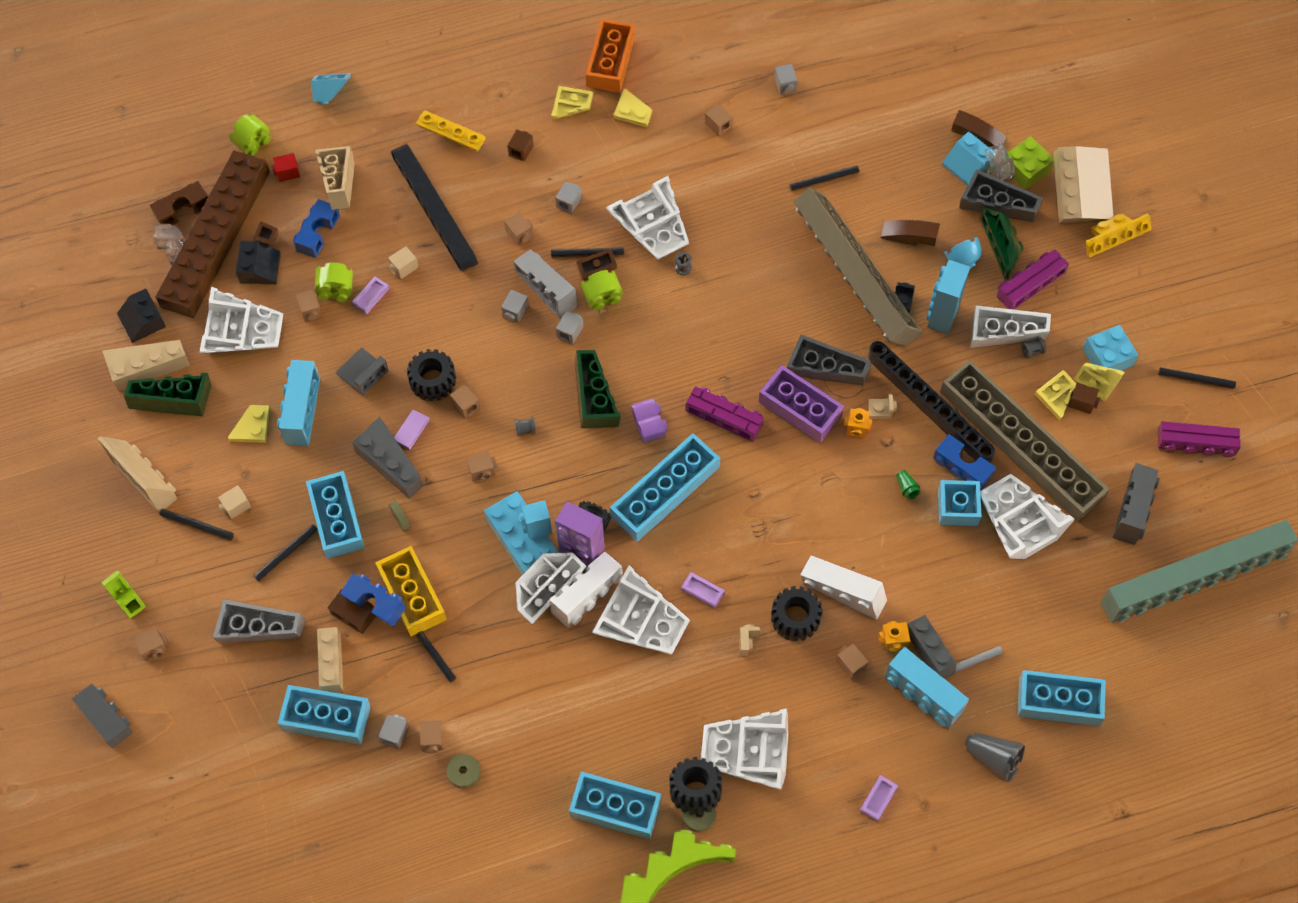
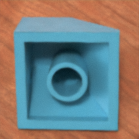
[311,73,351,104]

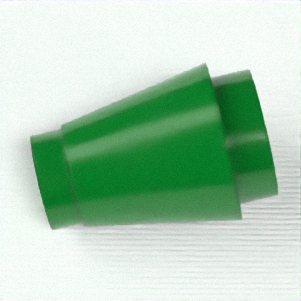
[896,470,920,499]

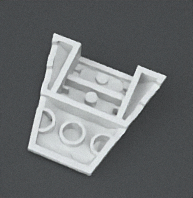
[606,176,689,260]
[199,287,283,353]
[980,474,1074,559]
[592,565,690,655]
[701,708,789,790]

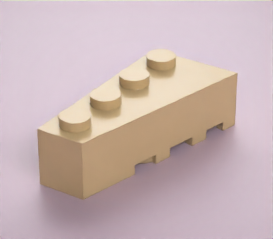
[315,146,355,210]
[102,340,190,392]

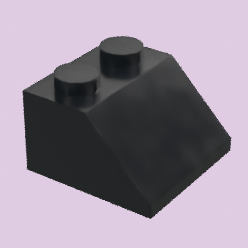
[236,241,281,284]
[117,288,166,343]

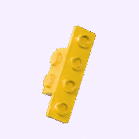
[416,111,486,151]
[1086,214,1151,257]

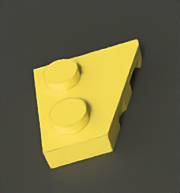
[551,86,593,120]
[613,89,652,128]
[1074,363,1125,401]
[1035,370,1076,420]
[228,405,270,443]

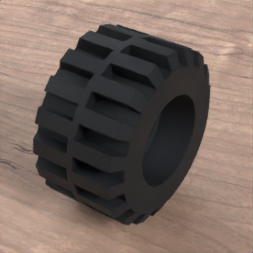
[407,349,456,401]
[771,586,822,641]
[670,757,722,815]

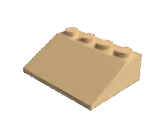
[1053,146,1114,223]
[98,436,177,514]

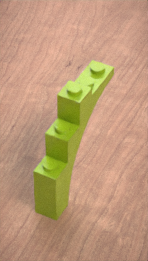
[621,830,736,903]

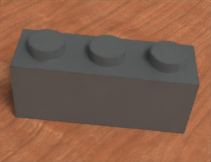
[908,615,956,679]
[72,683,133,748]

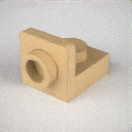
[868,394,897,419]
[739,624,760,657]

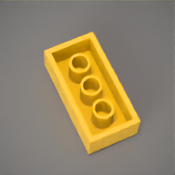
[375,546,447,637]

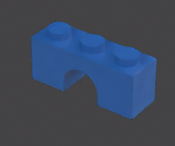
[293,199,340,258]
[933,434,996,491]
[339,573,406,627]

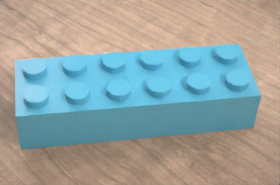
[610,433,720,542]

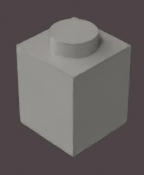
[774,64,797,94]
[555,181,582,214]
[501,290,529,323]
[556,311,583,344]
[378,714,409,749]

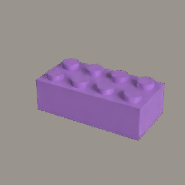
[759,365,844,443]
[555,502,605,566]

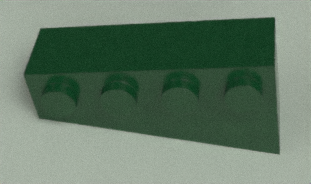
[574,350,621,428]
[124,373,212,416]

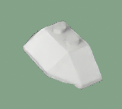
[515,553,587,624]

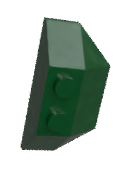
[980,209,1023,280]

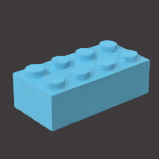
[926,260,970,335]
[277,360,320,446]
[306,471,365,559]
[484,491,558,575]
[885,647,969,729]
[1017,670,1106,726]
[278,685,371,744]
[569,771,662,840]

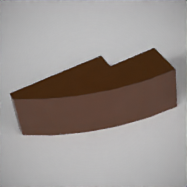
[951,110,1007,153]
[880,220,940,246]

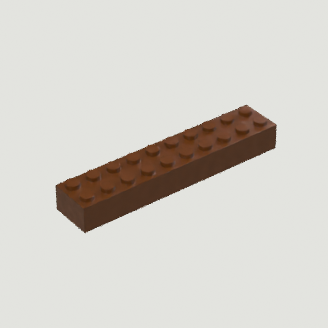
[155,150,270,318]

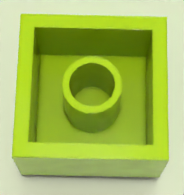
[1001,136,1054,190]

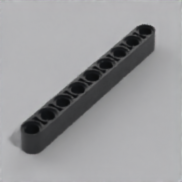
[391,143,478,272]
[868,341,995,463]

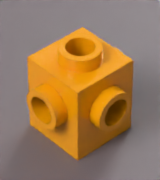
[844,408,872,438]
[878,621,910,652]

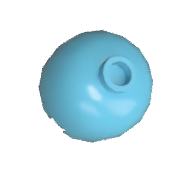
[944,237,982,269]

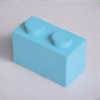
[520,500,552,539]

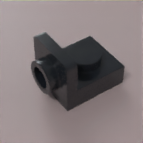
[895,282,915,313]

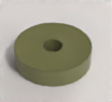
[389,501,411,532]
[447,754,480,788]
[683,807,716,832]

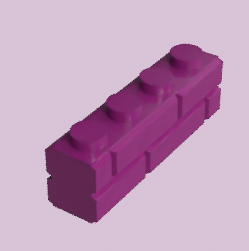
[997,250,1069,310]
[685,386,764,442]
[1158,421,1240,458]

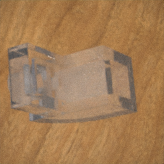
[985,143,1015,182]
[154,224,185,265]

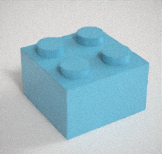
[1082,325,1138,371]
[938,480,981,526]

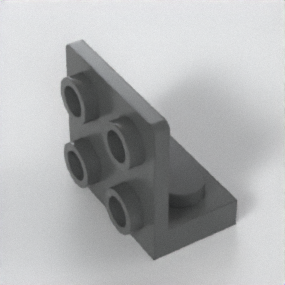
[336,348,389,396]

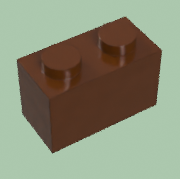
[576,248,617,281]
[327,589,376,634]

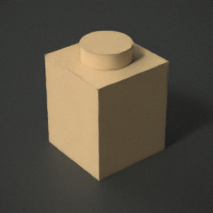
[388,246,419,279]
[218,485,251,520]

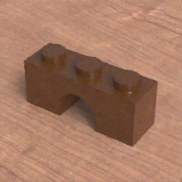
[150,181,208,230]

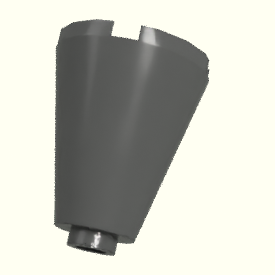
[965,732,1026,782]

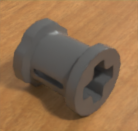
[675,252,692,275]
[1022,337,1046,359]
[515,417,536,436]

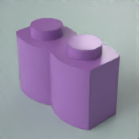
[631,398,668,443]

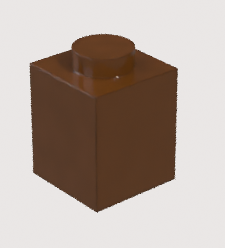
[507,129,534,161]
[253,221,279,247]
[1068,383,1100,414]

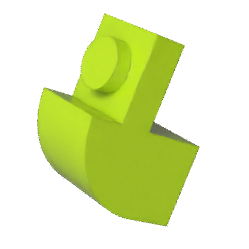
[101,570,146,619]

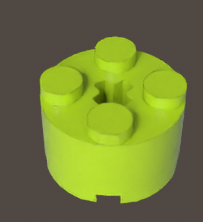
[229,113,271,156]
[315,263,353,302]
[581,270,623,311]

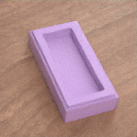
[352,276,390,314]
[394,410,430,450]
[681,572,725,609]
[859,775,898,822]

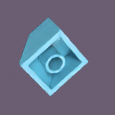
[942,132,995,185]

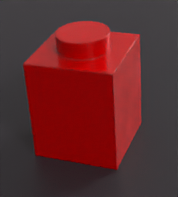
[271,153,300,182]

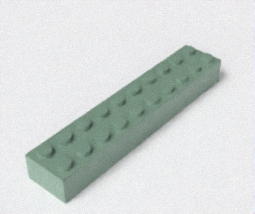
[1100,519,1298,623]

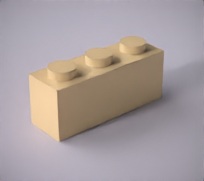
[317,627,343,693]

